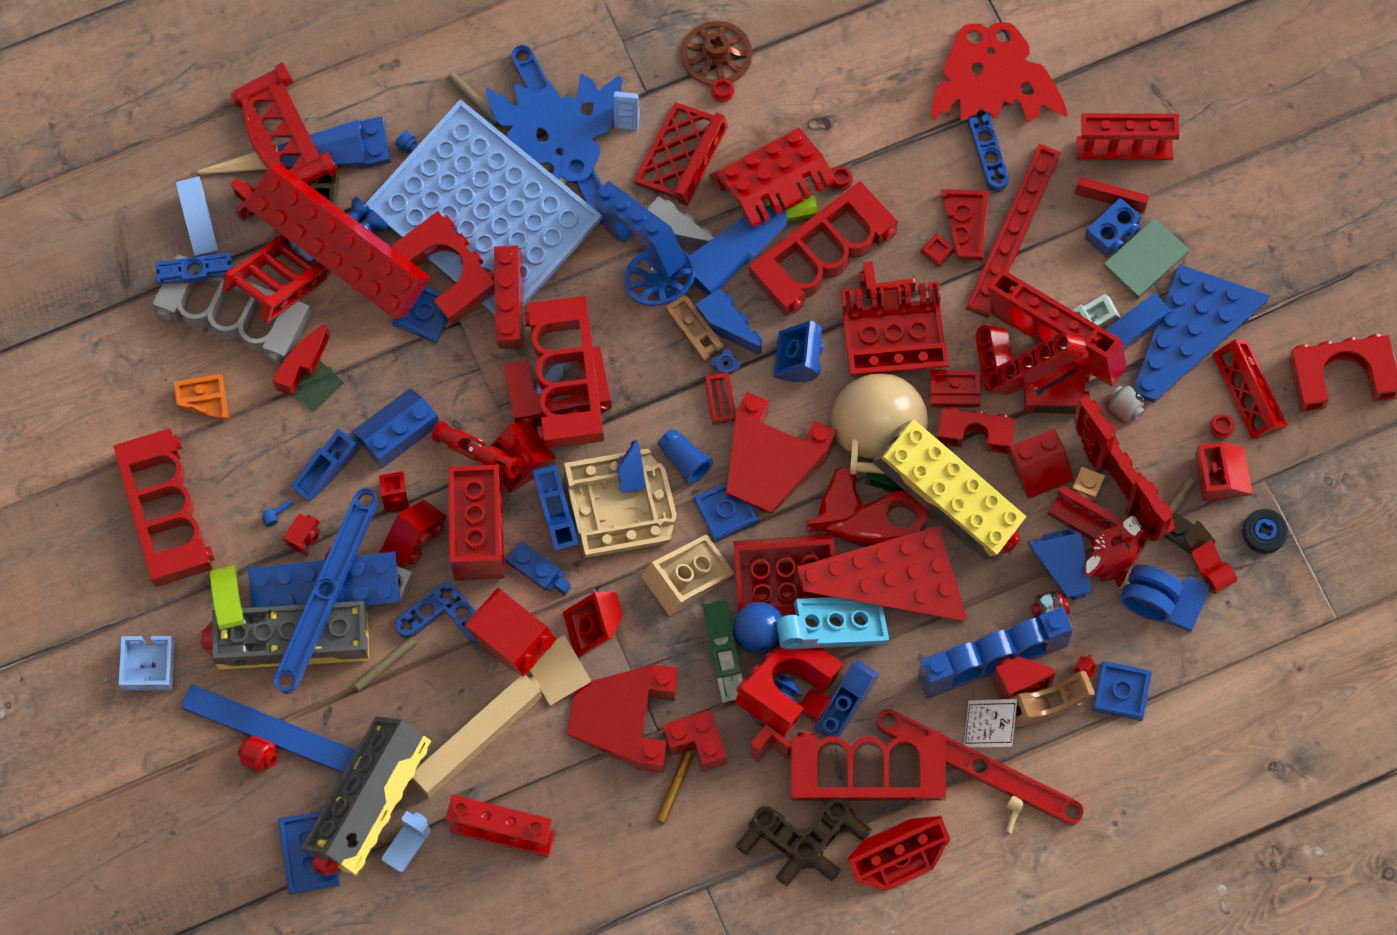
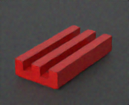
[705,372,736,425]

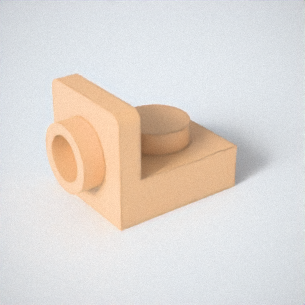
[1072,467,1105,503]

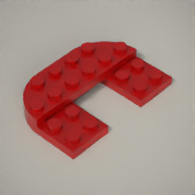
[1074,395,1175,541]

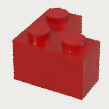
[379,499,447,569]
[663,710,727,772]

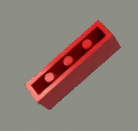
[494,245,524,349]

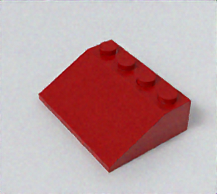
[733,534,835,617]

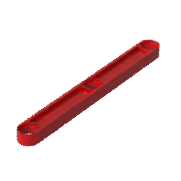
[876,709,1084,825]

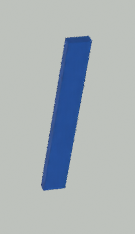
[181,684,356,773]

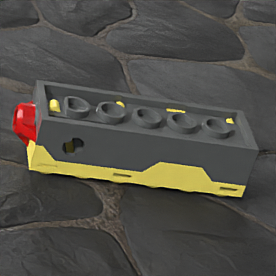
[872,419,1027,559]
[201,601,369,670]
[301,716,431,876]

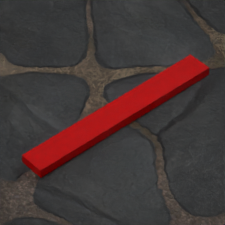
[966,144,1061,318]

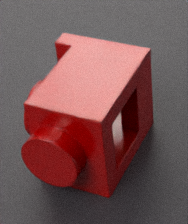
[283,513,320,557]

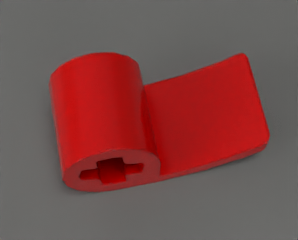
[1191,540,1237,594]

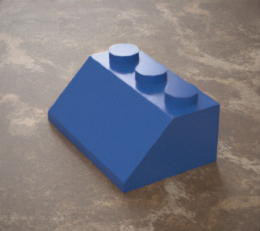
[352,388,439,469]

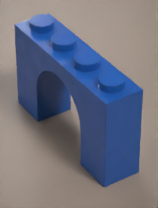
[591,181,686,277]

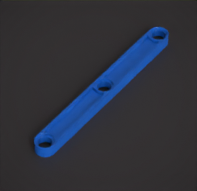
[512,45,604,225]
[274,488,378,694]

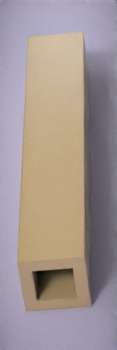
[412,675,542,799]

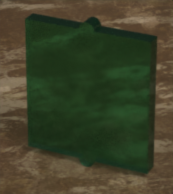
[294,360,344,412]

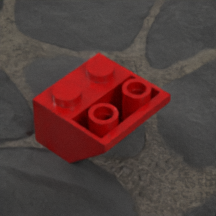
[491,421,556,493]
[1195,442,1253,501]

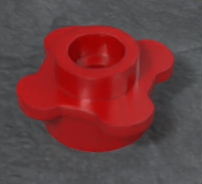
[1074,654,1096,678]

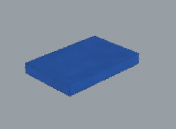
[278,811,340,895]

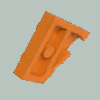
[174,374,230,421]

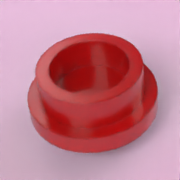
[711,79,735,102]
[832,167,853,191]
[1209,414,1235,439]

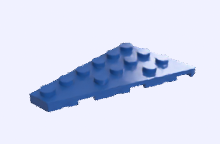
[1134,264,1270,403]

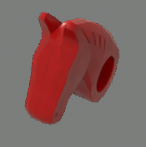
[806,467,927,546]

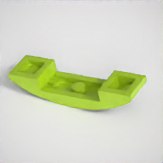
[210,564,244,630]

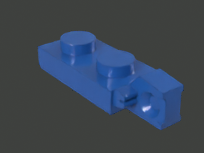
[506,541,571,596]

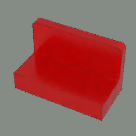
[750,724,791,763]

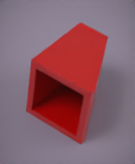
[464,588,557,677]

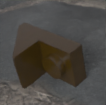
[1164,512,1216,555]

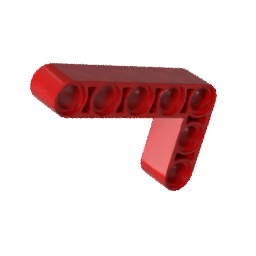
[975,325,1086,395]

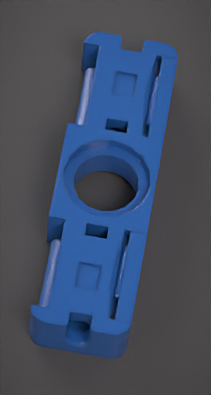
[155,253,233,286]

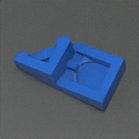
[617,440,646,493]

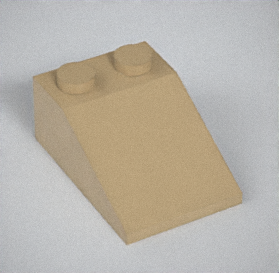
[641,534,735,616]

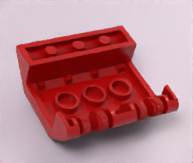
[709,128,836,229]
[841,281,949,376]

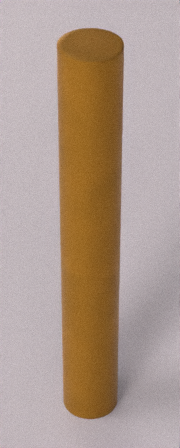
[656,750,694,824]

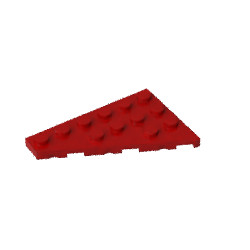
[795,526,967,622]

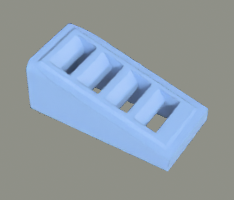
[614,92,640,131]

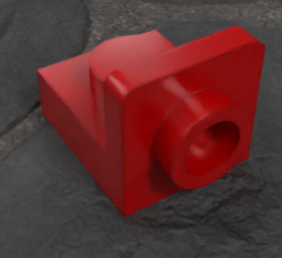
[379,471,409,513]

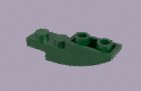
[702,600,743,703]

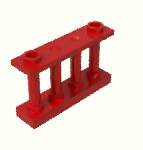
[1076,113,1180,160]
[222,235,330,324]
[445,794,555,858]

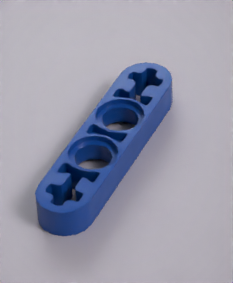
[967,109,1009,192]

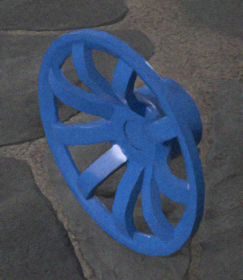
[624,249,695,306]

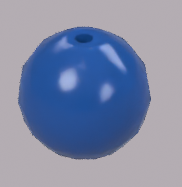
[733,602,782,654]

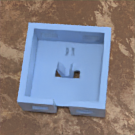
[119,636,175,690]

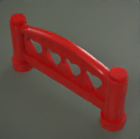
[230,62,339,184]

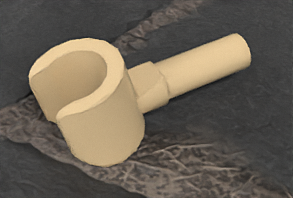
[1006,796,1023,834]

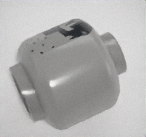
[1108,386,1145,422]

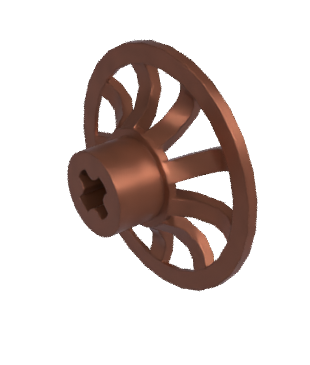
[681,21,752,86]

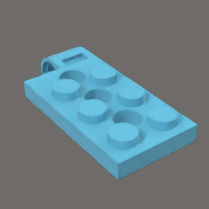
[776,597,889,649]

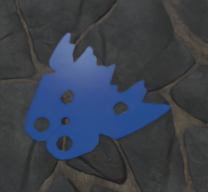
[486,74,622,181]

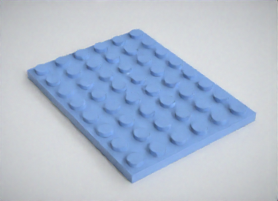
[366,99,603,315]

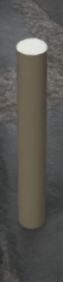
[448,72,499,126]
[1148,477,1196,534]
[353,636,418,691]

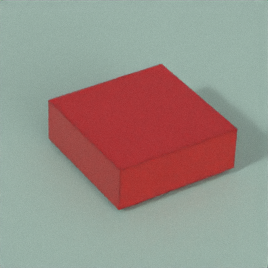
[920,233,955,267]

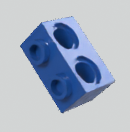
[1085,198,1142,257]

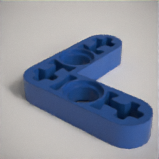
[396,583,479,644]

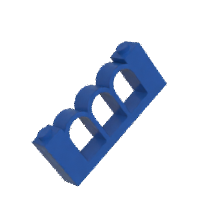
[918,607,1073,699]

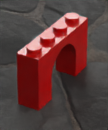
[392,211,495,325]
[1289,334,1397,412]
[504,346,612,425]
[734,644,844,737]

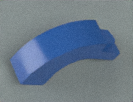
[532,463,579,550]

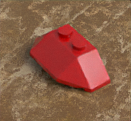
[847,816,950,891]

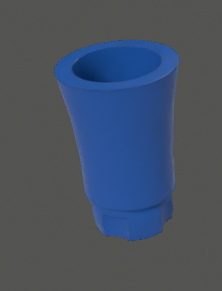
[658,429,713,484]

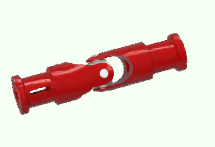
[432,421,522,479]

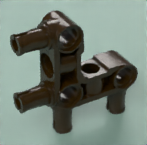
[736,798,872,886]

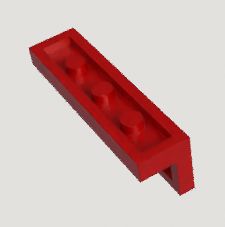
[1212,339,1288,439]
[1047,485,1149,557]

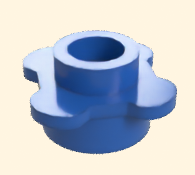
[711,349,740,373]

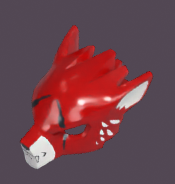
[1084,516,1145,587]

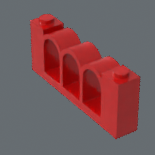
[749,181,898,316]
[988,269,1127,387]
[524,296,604,449]
[113,428,215,587]
[791,732,946,801]

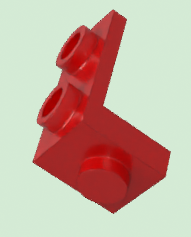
[858,261,916,300]

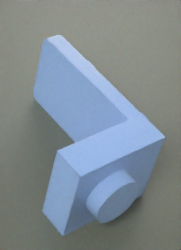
[382,811,431,873]

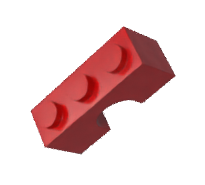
[937,407,1016,454]

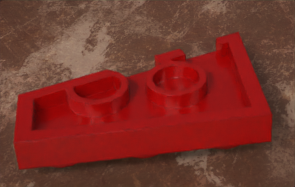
[941,189,989,261]

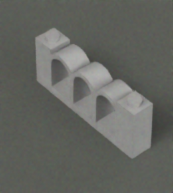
[152,254,312,364]

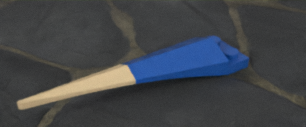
[197,116,391,176]

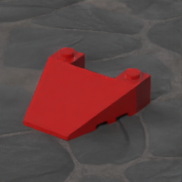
[726,392,837,514]
[567,665,679,773]

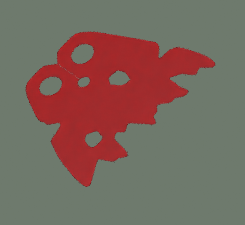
[932,22,1068,123]

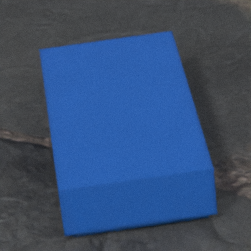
[1168,576,1210,632]

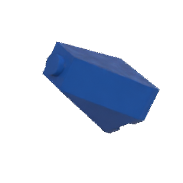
[1028,528,1092,600]

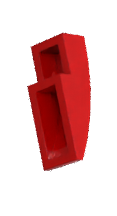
[273,325,331,396]

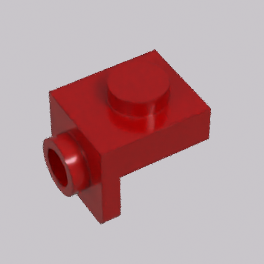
[230,178,255,221]

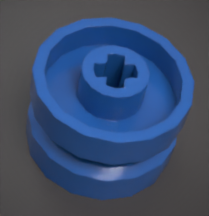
[1119,564,1184,622]

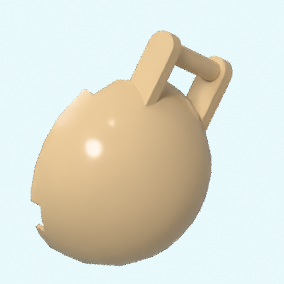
[830,373,928,475]

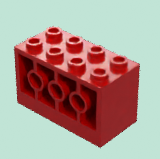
[448,464,505,580]

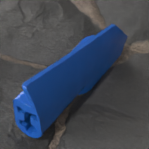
[682,206,787,296]

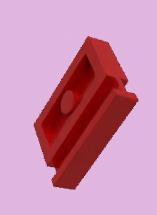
[930,370,980,407]

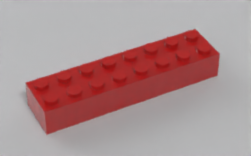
[245,165,431,320]

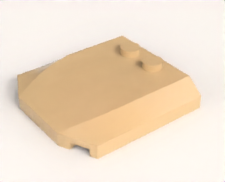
[563,449,677,558]

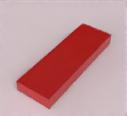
[1075,177,1149,213]

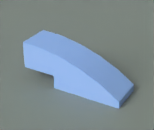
[176,177,219,257]

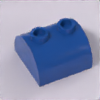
[774,321,824,382]

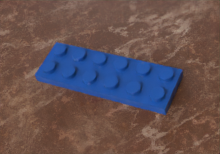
[247,552,401,608]

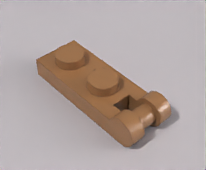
[665,294,724,362]

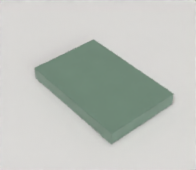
[1103,218,1190,299]

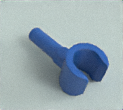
[262,499,293,527]

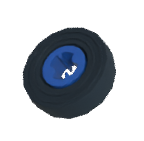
[1242,509,1288,554]

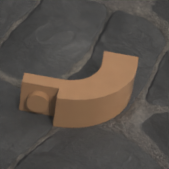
[1010,671,1095,727]

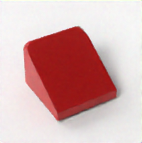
[800,689,832,723]

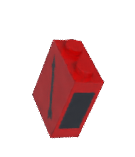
[1024,362,1090,414]

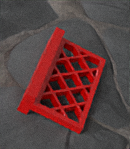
[634,102,728,206]

